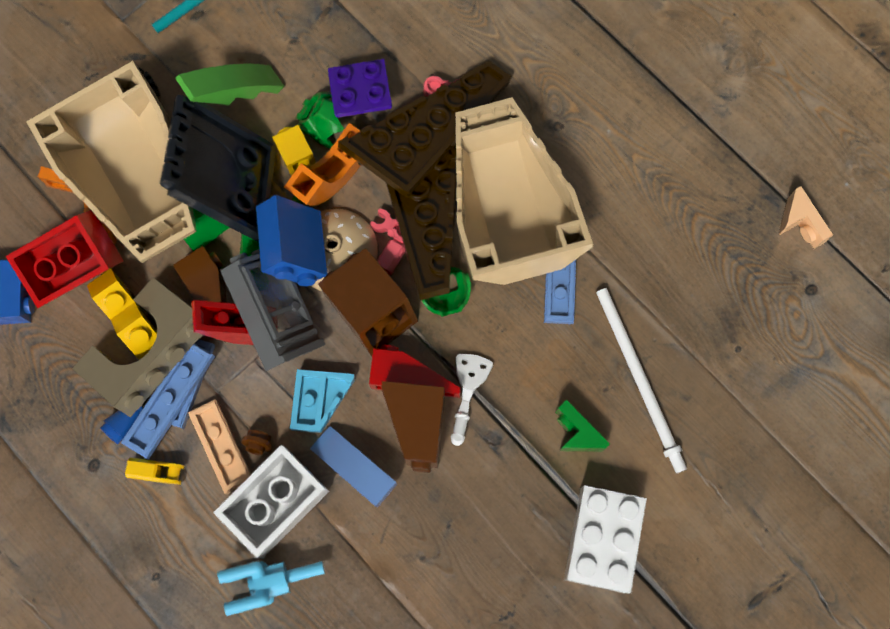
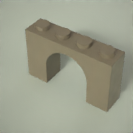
[72,278,203,418]

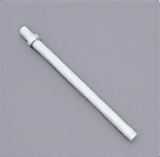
[596,288,687,473]

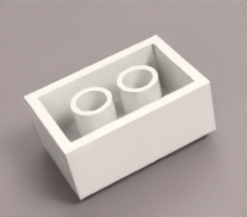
[213,445,329,558]
[564,485,647,594]

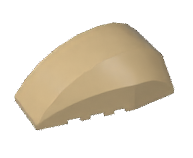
[26,61,197,263]
[456,97,593,285]

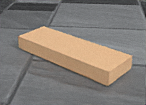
[188,399,251,494]

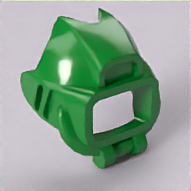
[295,91,344,148]
[421,267,471,317]

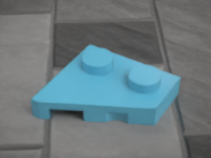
[290,369,355,433]

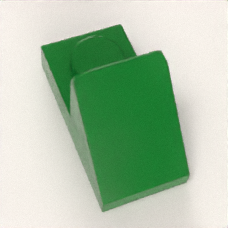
[555,400,610,452]

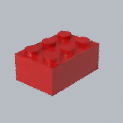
[5,210,124,308]

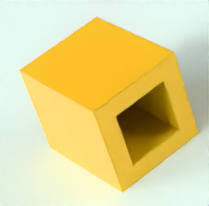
[272,125,316,176]

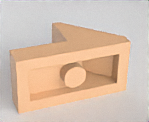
[779,186,833,249]

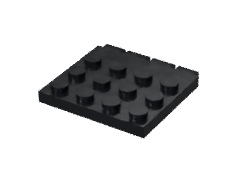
[160,95,276,242]

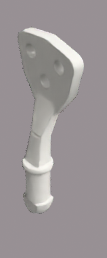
[451,354,493,446]

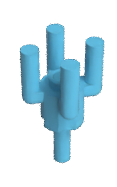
[217,561,325,616]

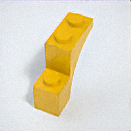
[86,269,157,360]

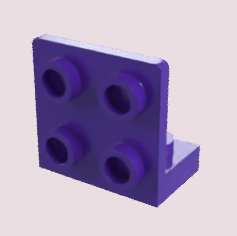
[328,59,392,118]

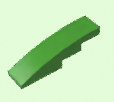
[175,64,284,105]

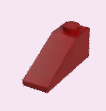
[191,300,277,345]
[369,345,460,398]

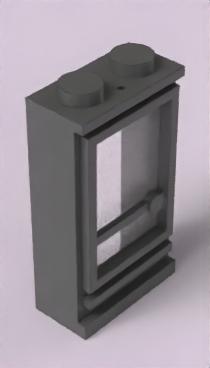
[220,249,325,371]

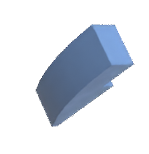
[310,426,397,508]

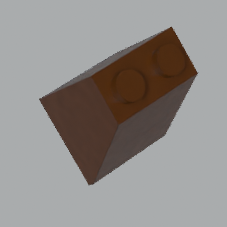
[318,248,418,357]
[382,381,445,473]

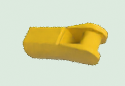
[125,457,184,485]

